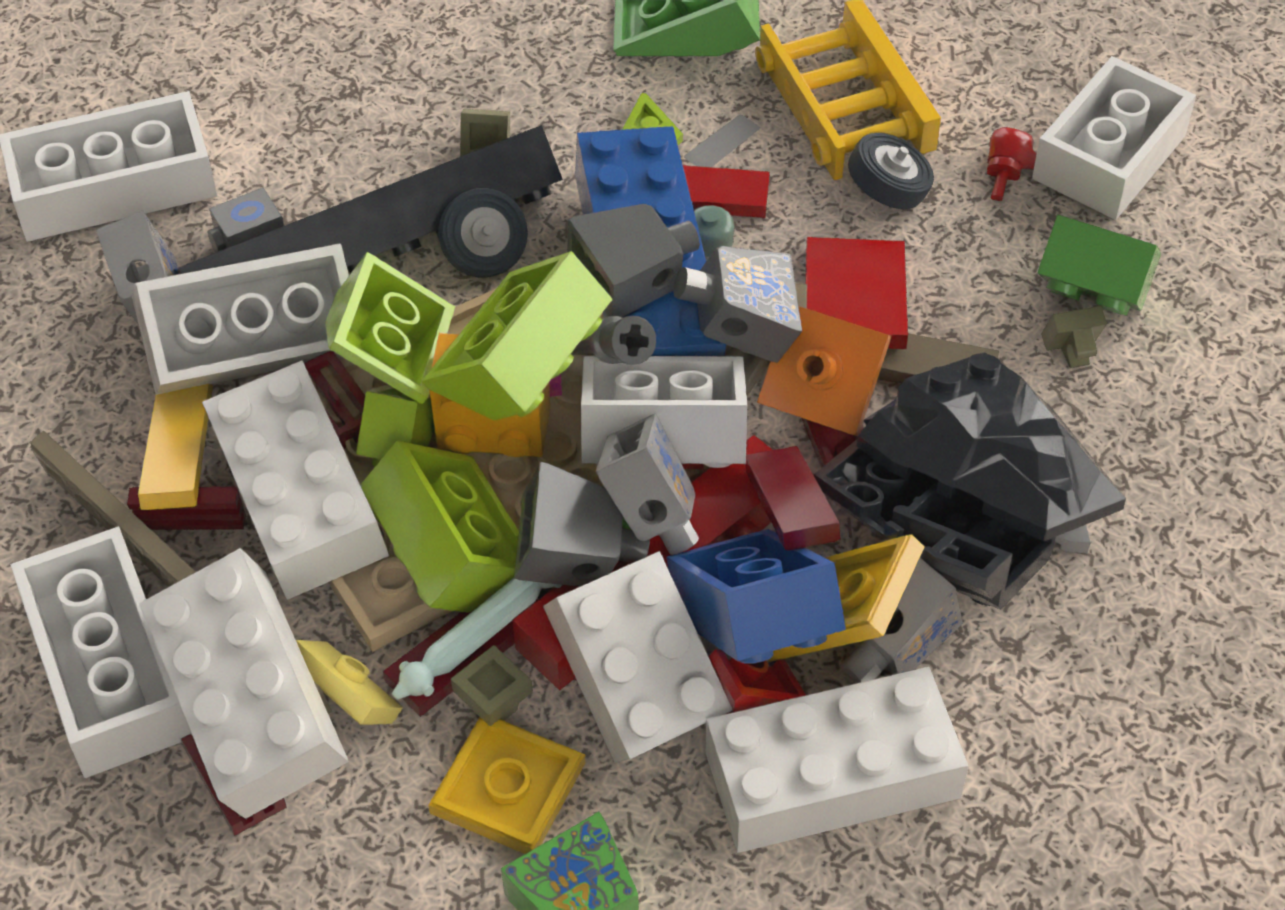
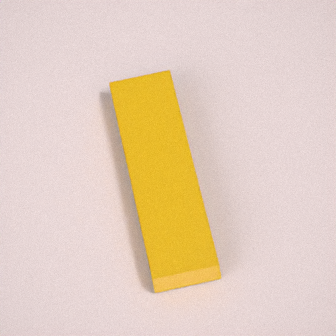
[138,384,213,510]

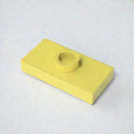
[296,640,403,725]

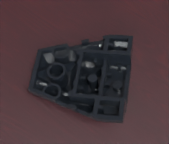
[856,352,1126,541]
[814,440,1056,610]

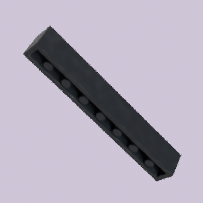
[173,125,563,275]

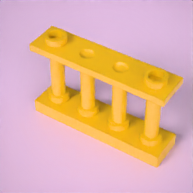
[755,0,941,180]

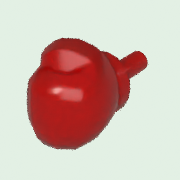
[987,127,1037,201]

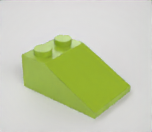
[325,252,455,405]

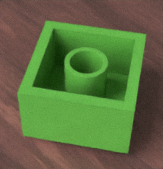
[1037,214,1161,316]

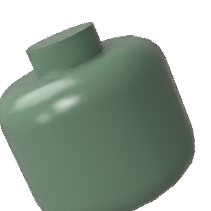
[694,205,735,257]

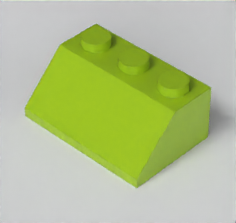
[421,251,612,420]
[360,440,519,613]

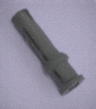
[571,316,656,365]

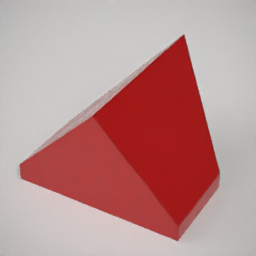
[708,649,806,715]

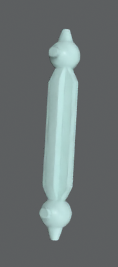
[392,578,562,700]

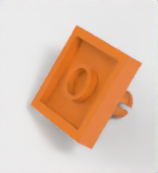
[757,306,892,436]

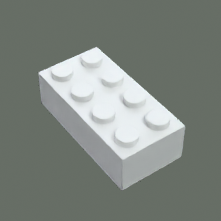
[0,91,218,242]
[132,244,349,395]
[202,361,389,600]
[10,526,192,778]
[139,548,349,818]
[705,667,968,853]

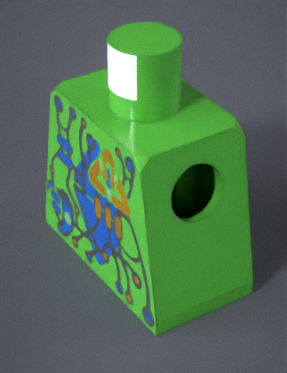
[501,812,639,910]

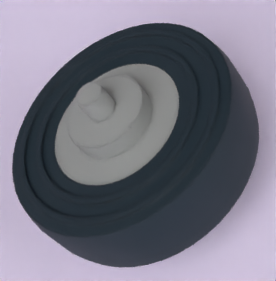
[848,133,934,209]
[438,188,528,278]

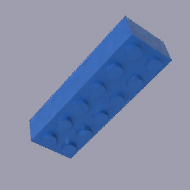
[575,126,726,357]

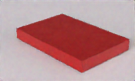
[805,237,908,349]

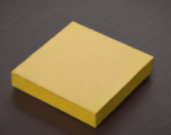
[428,717,586,854]

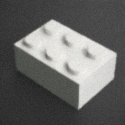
[1032,56,1196,220]
[581,356,747,468]
[543,551,732,763]

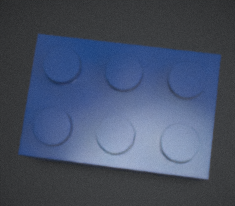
[666,529,846,663]

